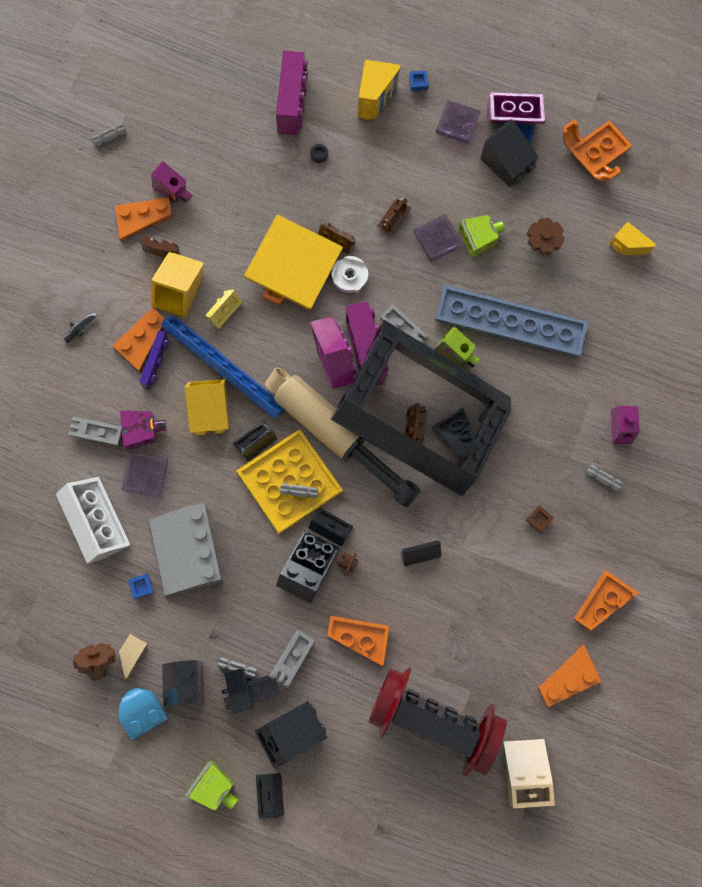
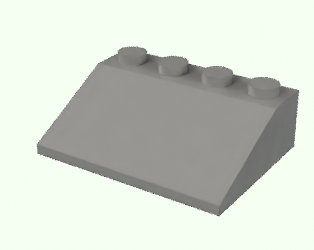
[149,503,223,596]

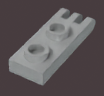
[380,304,429,344]
[68,417,122,446]
[269,630,315,688]

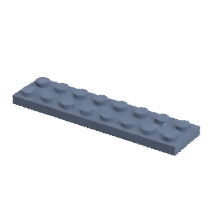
[435,285,588,358]

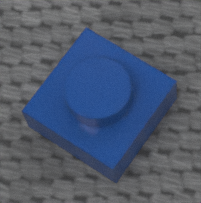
[409,71,429,91]
[517,123,535,144]
[128,573,154,599]

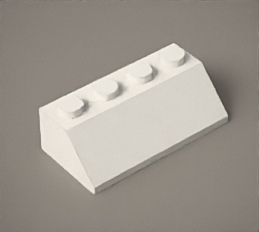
[56,477,130,564]

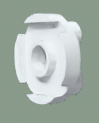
[332,256,368,293]

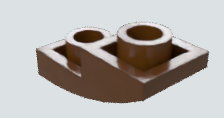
[140,236,181,258]

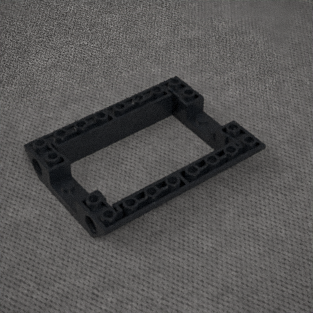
[330,320,511,496]

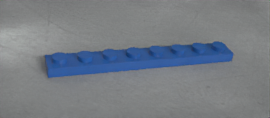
[161,315,285,419]

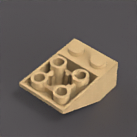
[503,739,555,808]

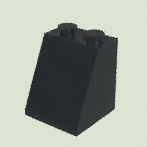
[480,119,538,187]
[162,660,204,706]
[255,701,327,768]

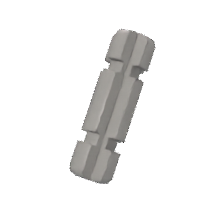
[92,124,127,147]
[586,465,623,491]
[280,483,318,499]
[218,657,257,679]

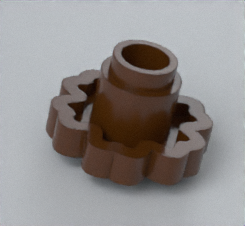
[527,218,565,255]
[73,643,116,681]

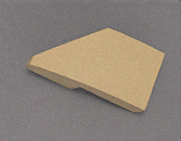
[119,634,147,680]

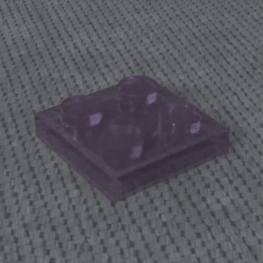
[436,100,481,144]
[413,214,463,262]
[121,452,168,497]

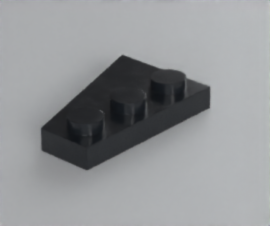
[432,408,479,458]

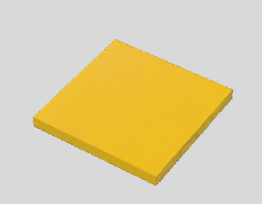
[244,214,343,311]
[236,429,343,535]

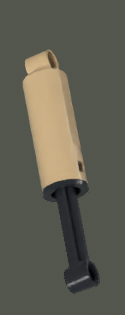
[265,367,421,507]

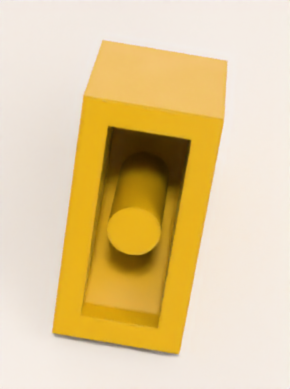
[610,222,656,255]

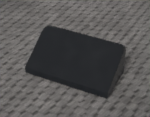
[233,420,277,461]
[308,508,353,547]
[400,540,441,566]
[224,668,253,714]
[256,773,284,818]

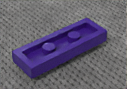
[140,330,169,390]

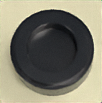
[311,144,328,163]

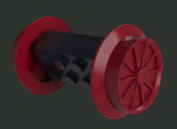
[368,667,507,776]

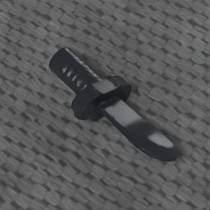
[62,313,97,343]

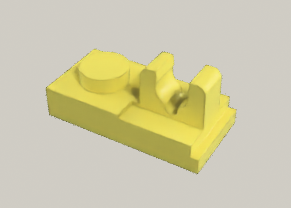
[206,289,243,329]

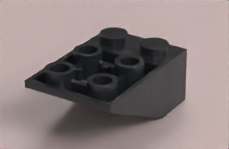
[276,530,339,603]

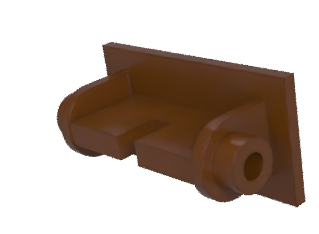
[377,197,412,236]
[318,223,356,254]
[404,403,427,444]
[337,552,358,576]

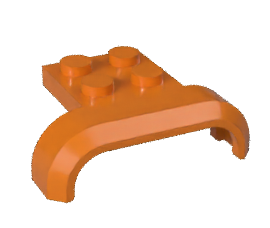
[563,119,633,183]

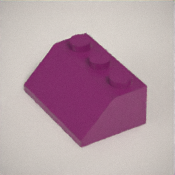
[487,92,545,124]

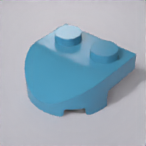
[119,688,168,740]

